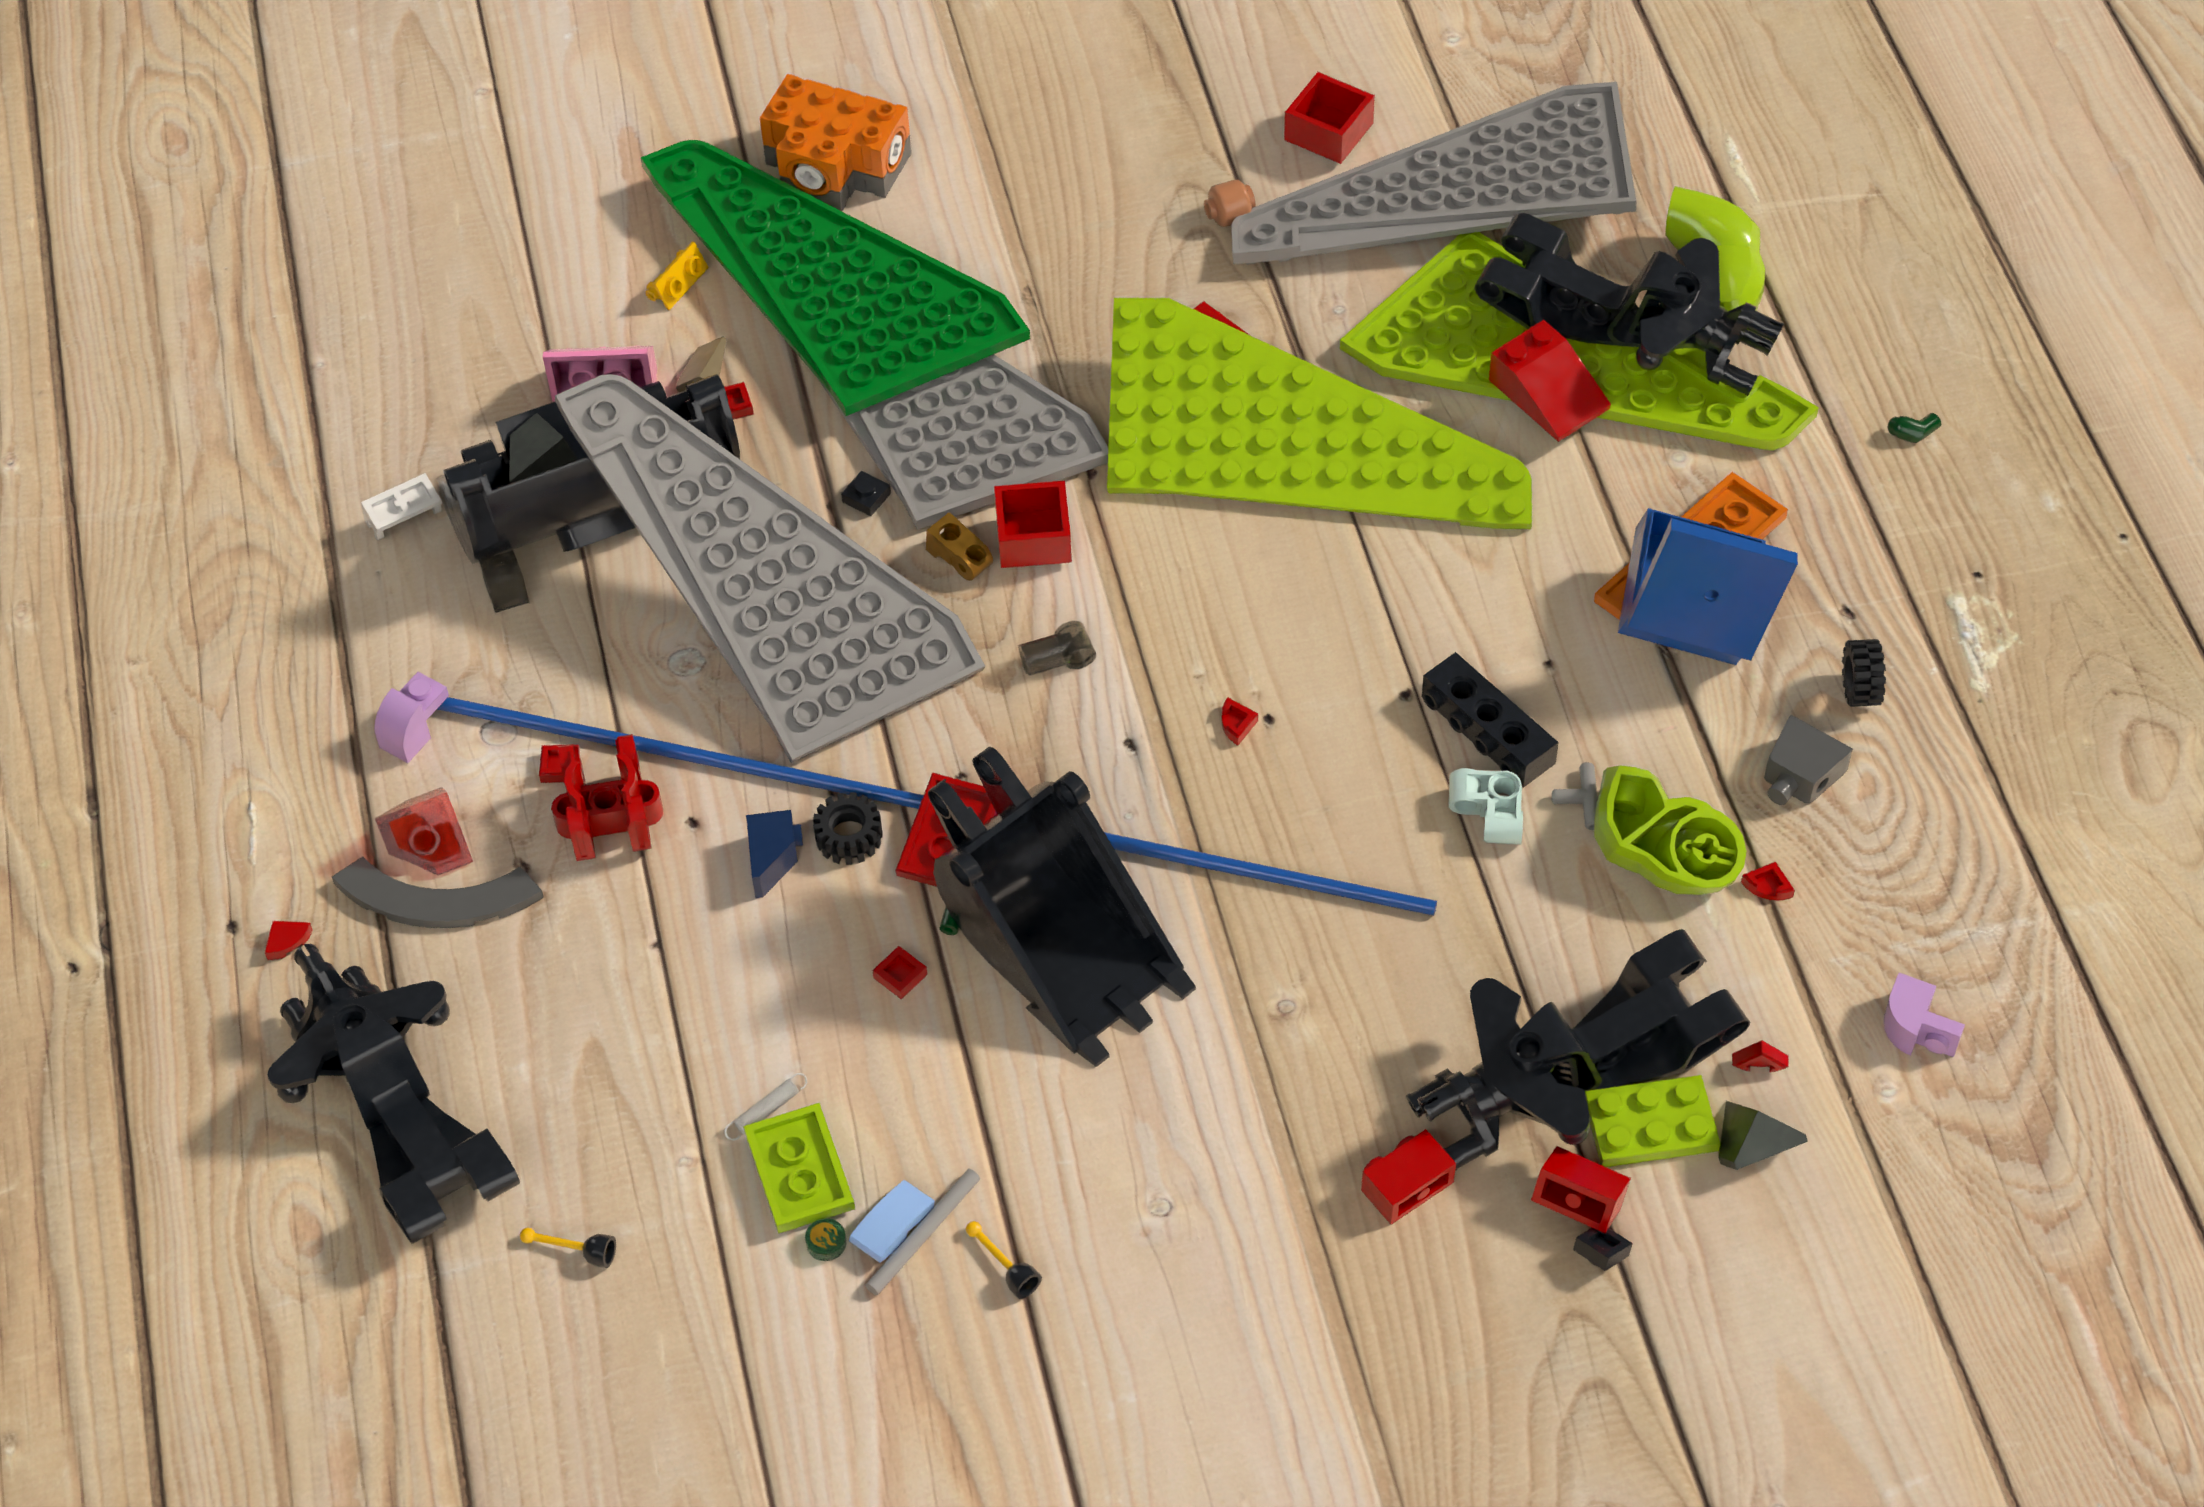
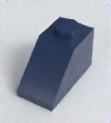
[746,810,803,898]

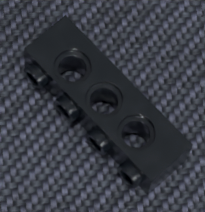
[1421,652,1559,788]

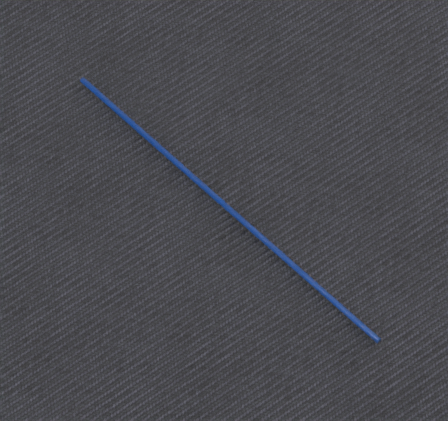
[437,697,1437,916]

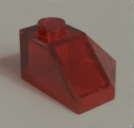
[375,787,473,875]

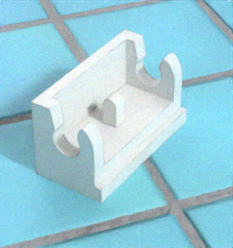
[361,473,442,540]

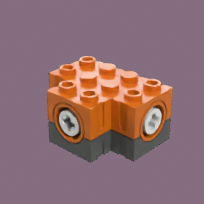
[760,74,912,211]

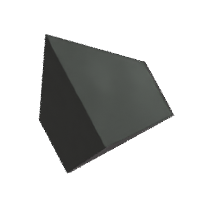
[509,413,578,483]
[1718,1101,1808,1170]

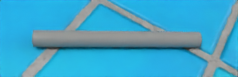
[866,1169,980,1295]

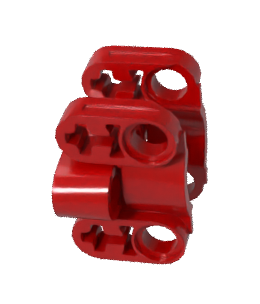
[551,734,663,861]

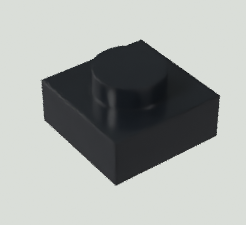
[841,470,891,517]
[1573,1228,1633,1271]

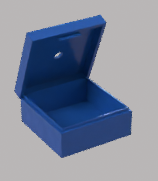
[1618,508,1798,665]

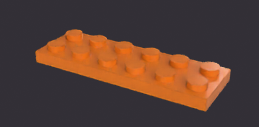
[1594,472,1788,620]

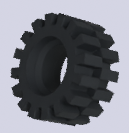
[1842,639,1886,707]
[813,792,883,865]

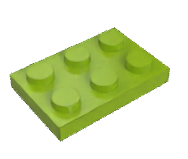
[1585,1075,1721,1167]
[743,1103,855,1234]

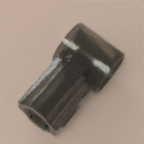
[1018,621,1096,676]

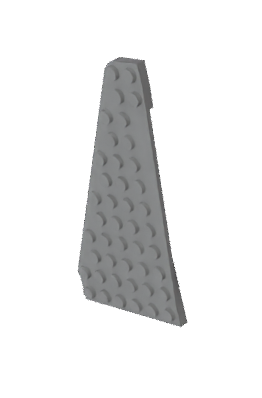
[1231,82,1636,264]
[818,355,1108,530]
[555,374,985,763]

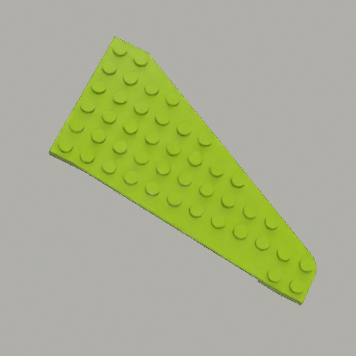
[1339,232,1819,451]
[1107,298,1532,529]

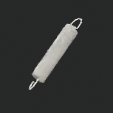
[724,1073,807,1141]

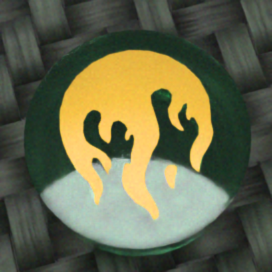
[805,1218,847,1261]

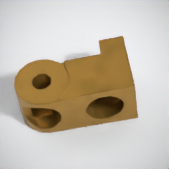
[926,512,993,581]

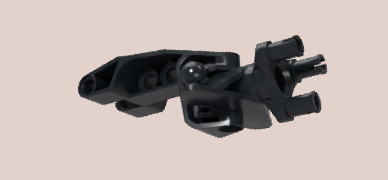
[1474,213,1784,396]
[1406,929,1750,1171]
[267,944,520,1244]

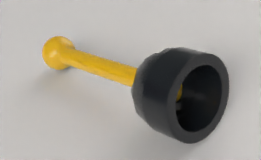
[966,1221,1042,1299]
[520,1227,616,1268]

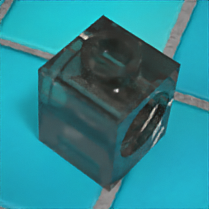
[479,550,529,613]

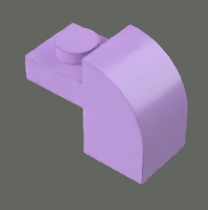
[374,672,449,763]
[1884,973,1965,1057]

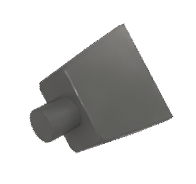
[1764,715,1853,805]

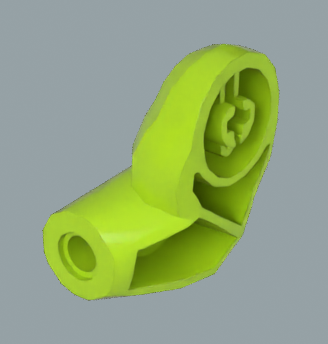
[1665,186,1765,311]
[1594,765,1747,895]

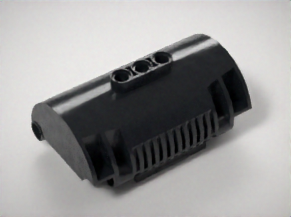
[437,374,740,564]

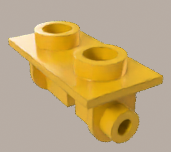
[645,241,709,310]

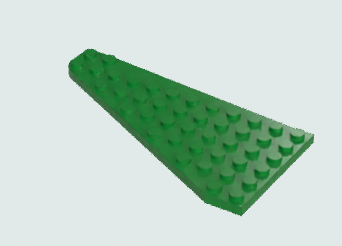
[640,140,1030,416]

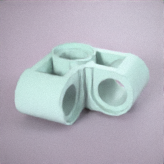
[1448,768,1523,845]

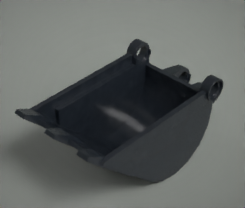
[928,747,1196,1067]

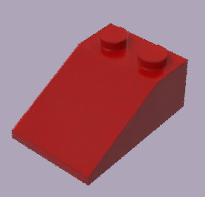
[1489,320,1611,442]

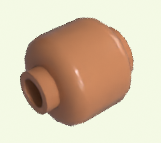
[1204,180,1256,227]

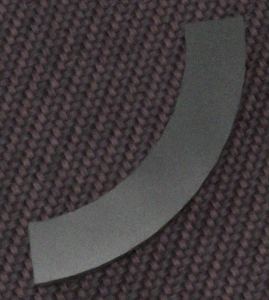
[332,857,544,928]

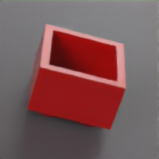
[1284,72,1375,164]
[994,480,1072,568]

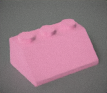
[543,346,657,402]

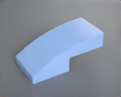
[849,1180,935,1263]

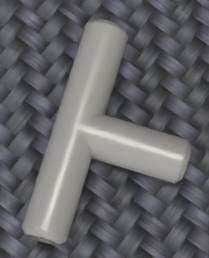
[1552,762,1598,830]

